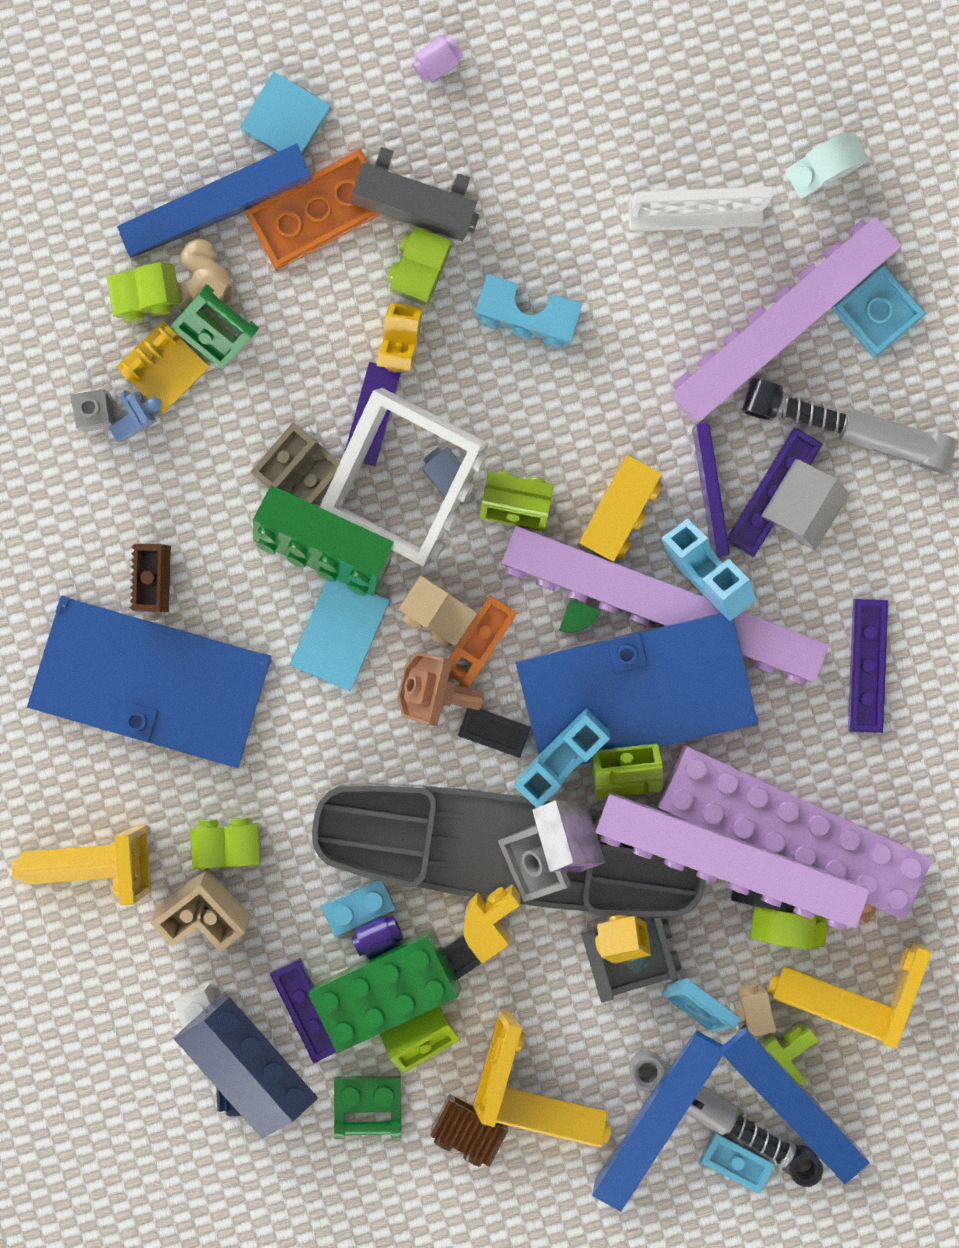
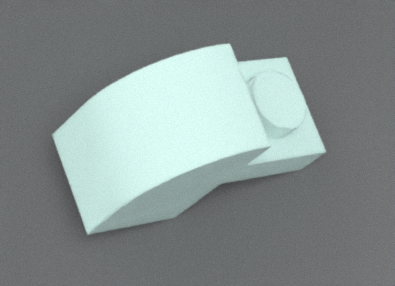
[785,131,869,199]

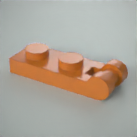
[448,595,518,688]

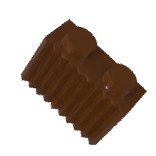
[129,544,171,612]
[430,1094,508,1167]

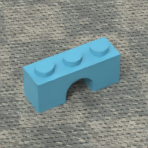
[475,274,583,349]
[662,519,756,621]
[514,708,610,808]

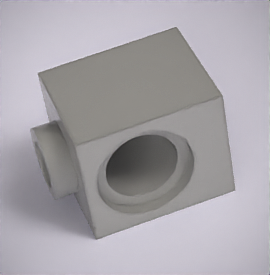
[70,389,116,432]

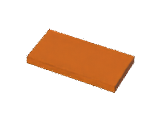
[244,148,382,271]

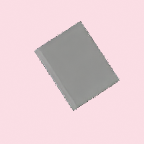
[761,459,850,551]
[498,824,572,902]

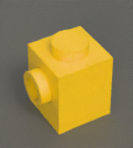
[595,915,651,963]

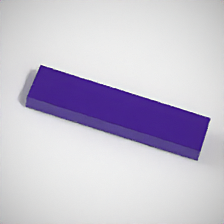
[692,423,730,558]
[727,427,823,558]
[848,599,888,733]

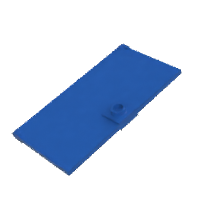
[27,595,272,768]
[515,613,758,766]

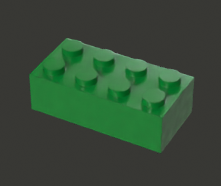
[253,485,394,597]
[308,929,462,1054]

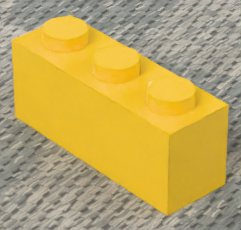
[577,455,663,562]

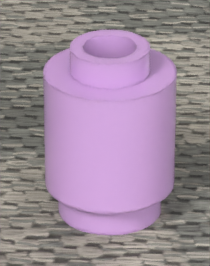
[412,34,463,83]

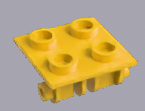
[116,320,210,414]

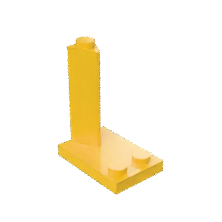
[12,825,151,906]
[767,941,932,1049]
[473,1009,611,1148]

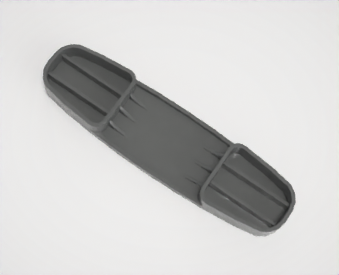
[312,783,706,917]

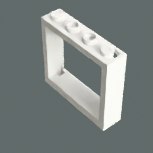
[320,388,489,567]

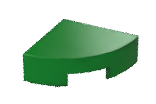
[559,599,601,632]

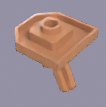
[398,652,484,727]

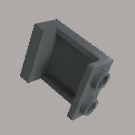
[581,917,682,1003]

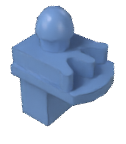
[109,390,162,442]

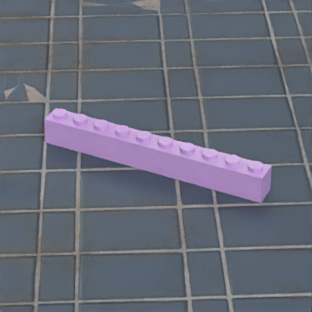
[501,526,829,686]

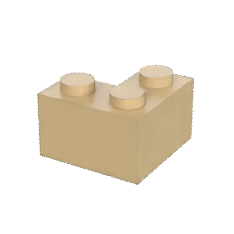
[398,575,478,649]
[150,868,251,952]

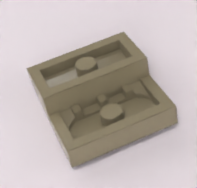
[250,422,340,506]

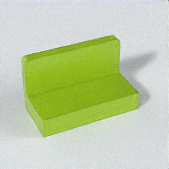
[379,1006,460,1074]

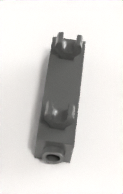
[349,147,479,242]

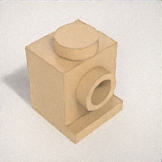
[734,984,777,1037]

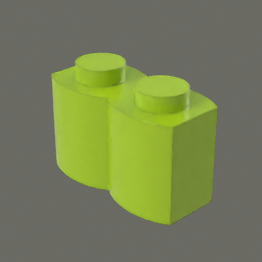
[386,226,452,307]
[106,262,181,323]
[190,817,261,869]

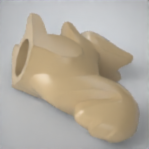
[176,239,235,311]

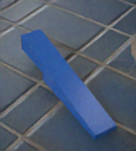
[117,143,312,258]
[719,1027,870,1184]
[592,1030,723,1212]

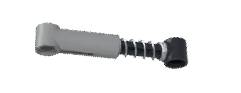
[742,378,958,474]
[629,1050,823,1187]

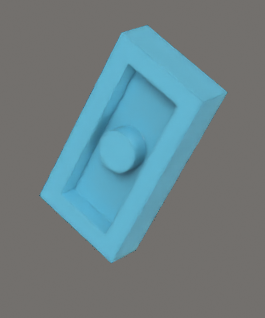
[321,880,396,937]
[699,1131,775,1194]

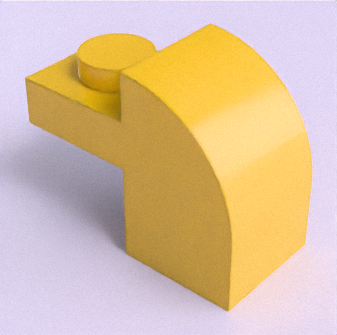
[377,303,423,372]
[463,884,520,964]

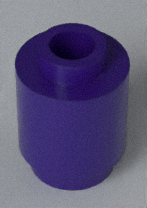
[352,915,404,959]

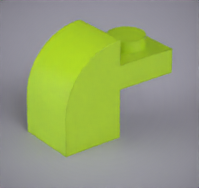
[750,906,828,949]
[761,1024,818,1086]

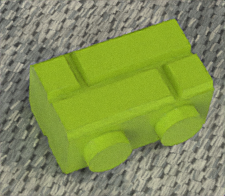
[479,471,554,532]
[591,743,663,799]

